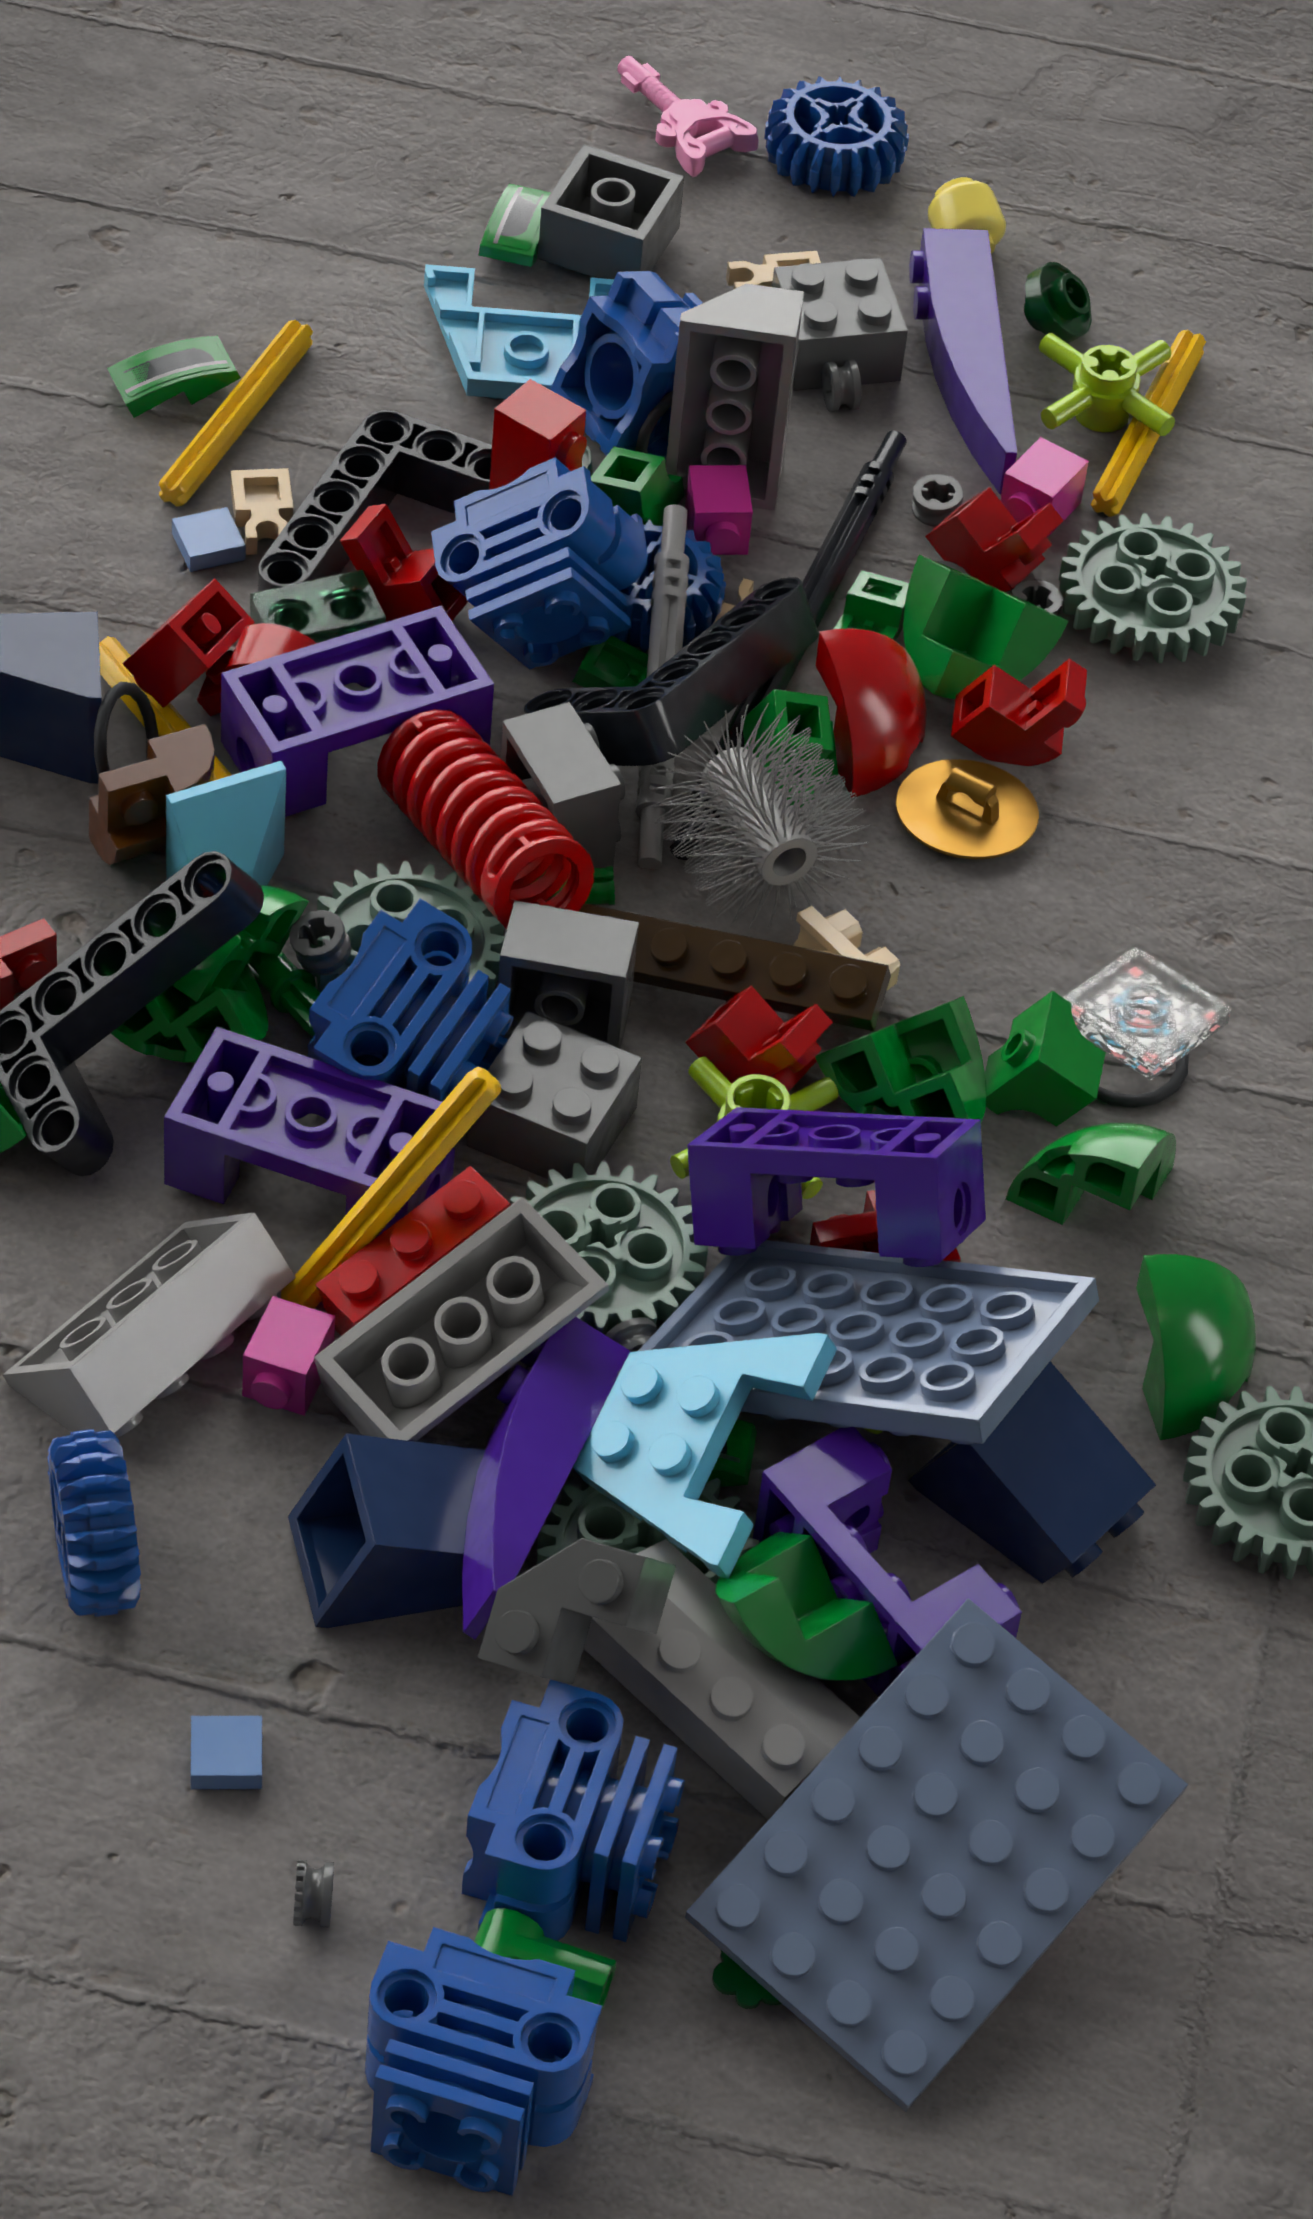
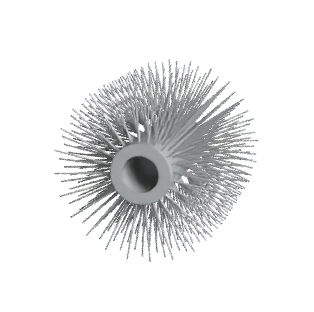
[648,703,870,928]

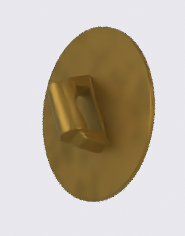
[896,759,1039,859]

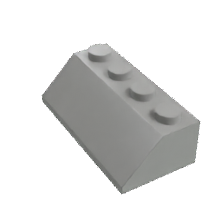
[666,284,804,510]
[314,1196,609,1442]
[3,1212,296,1437]
[584,1539,860,1820]

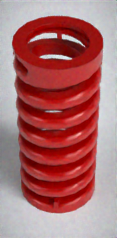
[377,709,594,929]

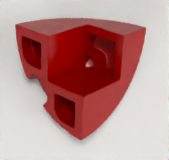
[815,628,927,798]

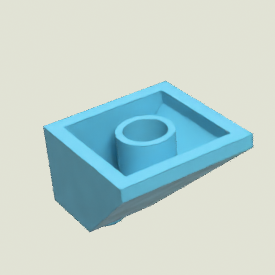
[166,761,286,885]

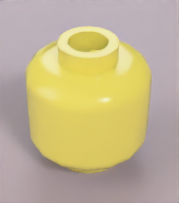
[928,177,1006,254]

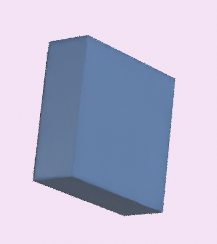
[172,507,246,572]
[191,1716,262,1789]

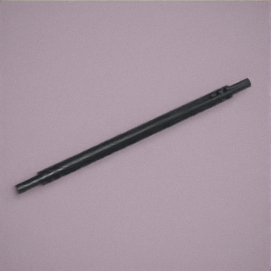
[670,431,907,860]

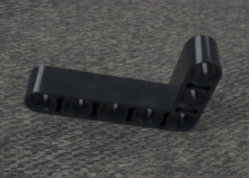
[258,410,492,628]
[524,577,819,766]
[0,851,264,1176]

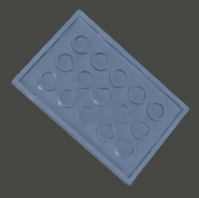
[618,1240,1099,1444]
[685,1598,1188,2112]

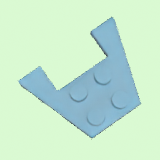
[424,264,614,399]
[573,1333,837,1579]

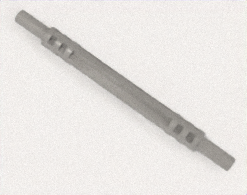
[635,504,690,869]

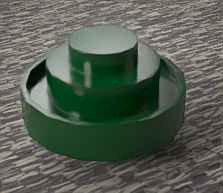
[1024,262,1092,343]

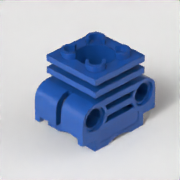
[550,271,703,460]
[431,457,647,670]
[307,898,513,1102]
[461,1679,685,1942]
[365,1927,602,2196]

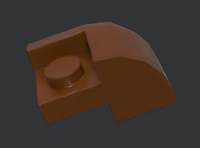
[89,724,215,865]

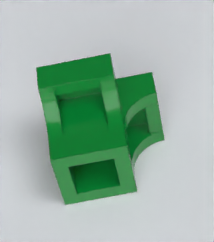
[591,446,685,526]
[742,689,838,808]
[985,990,1106,1127]

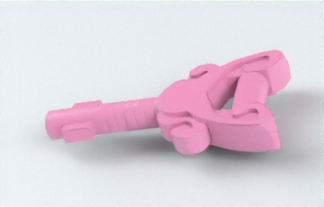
[617,56,758,177]

